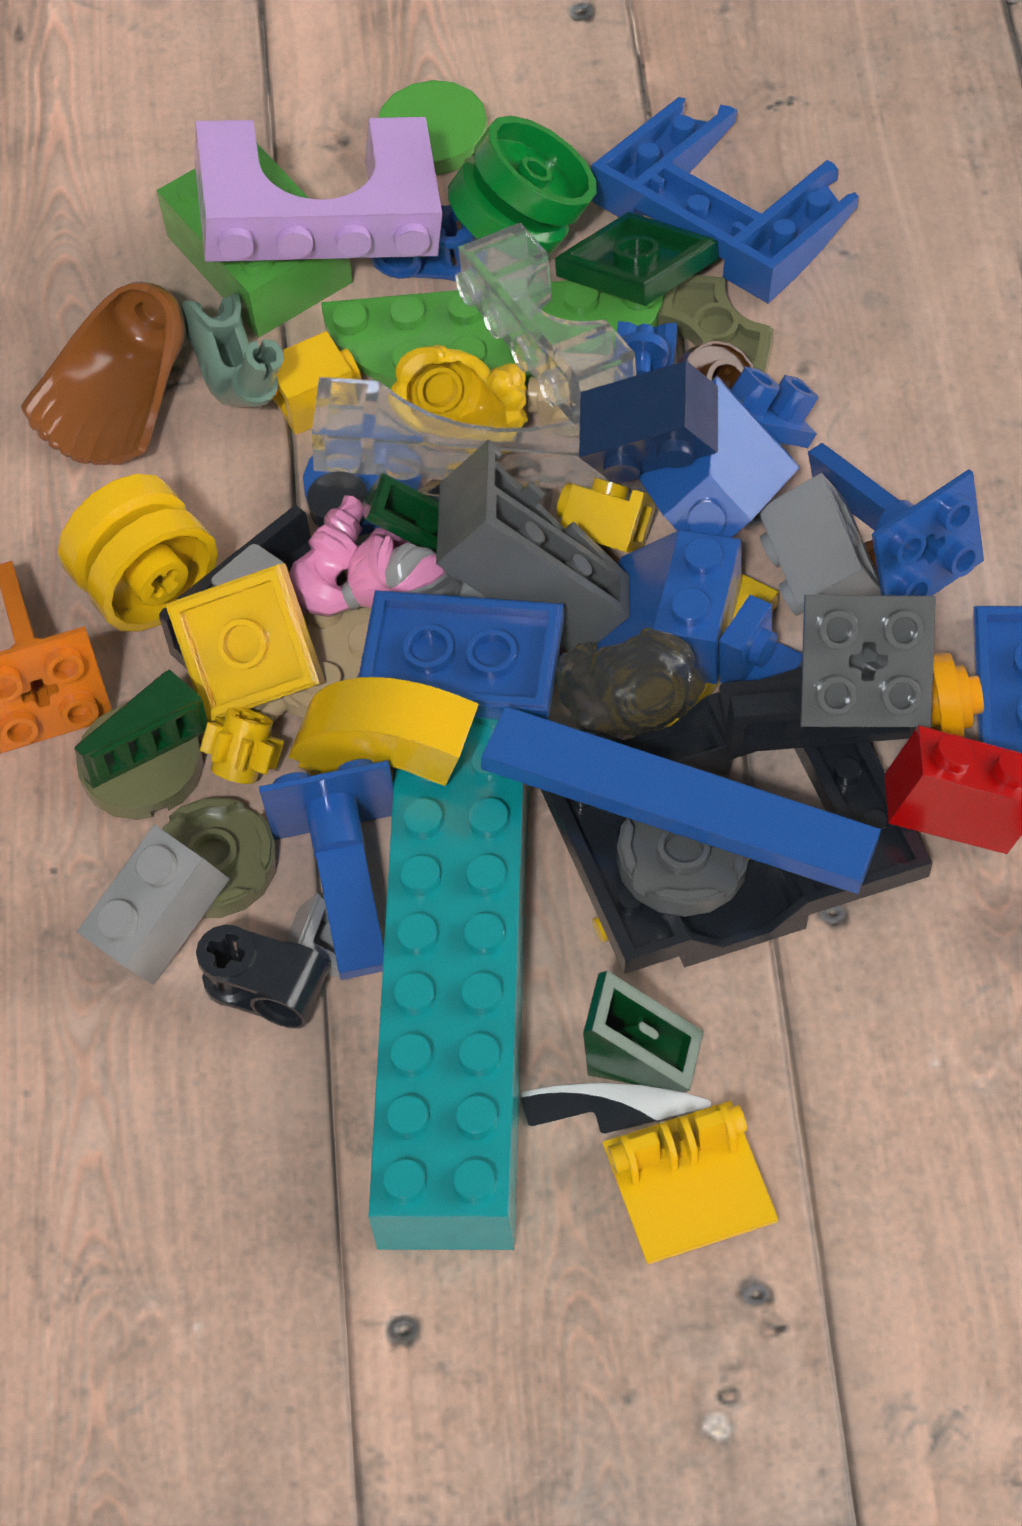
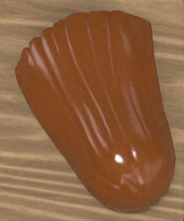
[21,281,186,465]

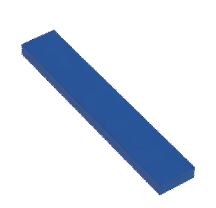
[481,706,881,894]

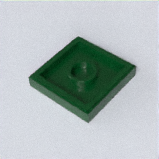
[555,212,719,306]

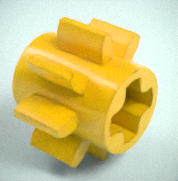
[200,707,284,784]

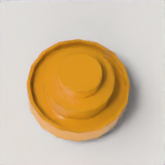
[927,651,984,737]

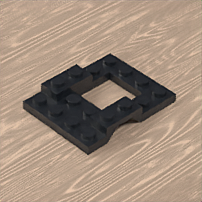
[540,667,933,974]

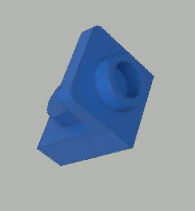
[719,595,802,683]

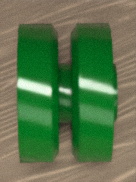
[448,115,597,264]

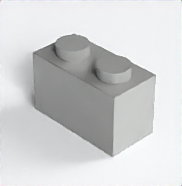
[759,473,881,616]
[77,824,230,985]

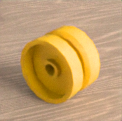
[57,473,218,632]

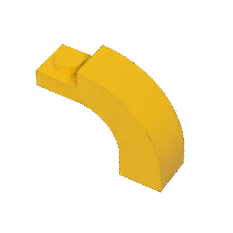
[288,677,479,786]

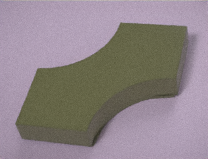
[658,274,773,374]

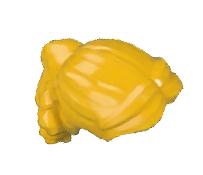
[388,345,528,455]

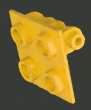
[602,1100,779,1265]

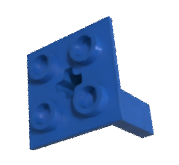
[808,443,984,596]
[259,759,393,980]

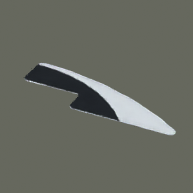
[520,1083,711,1134]

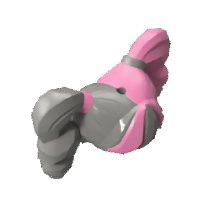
[289,495,487,617]

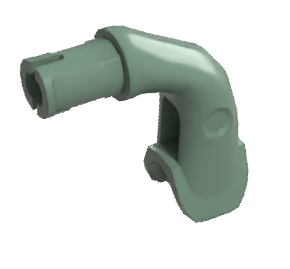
[181,293,284,407]

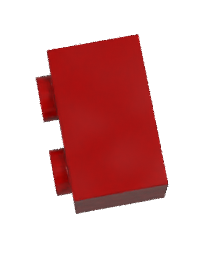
[885,725,1022,854]

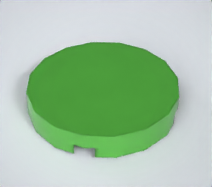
[378,80,488,175]

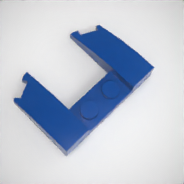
[591,97,859,304]

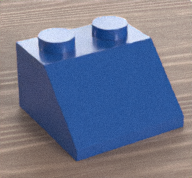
[593,530,742,684]

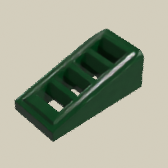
[74,669,208,789]

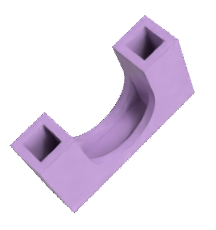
[195,117,442,262]

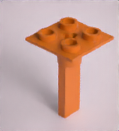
[0,561,112,754]

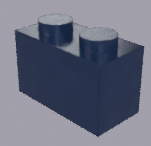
[579,361,718,482]

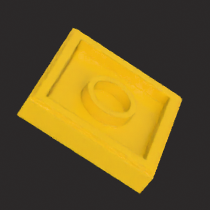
[165,563,326,722]

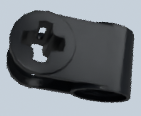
[196,924,330,1029]

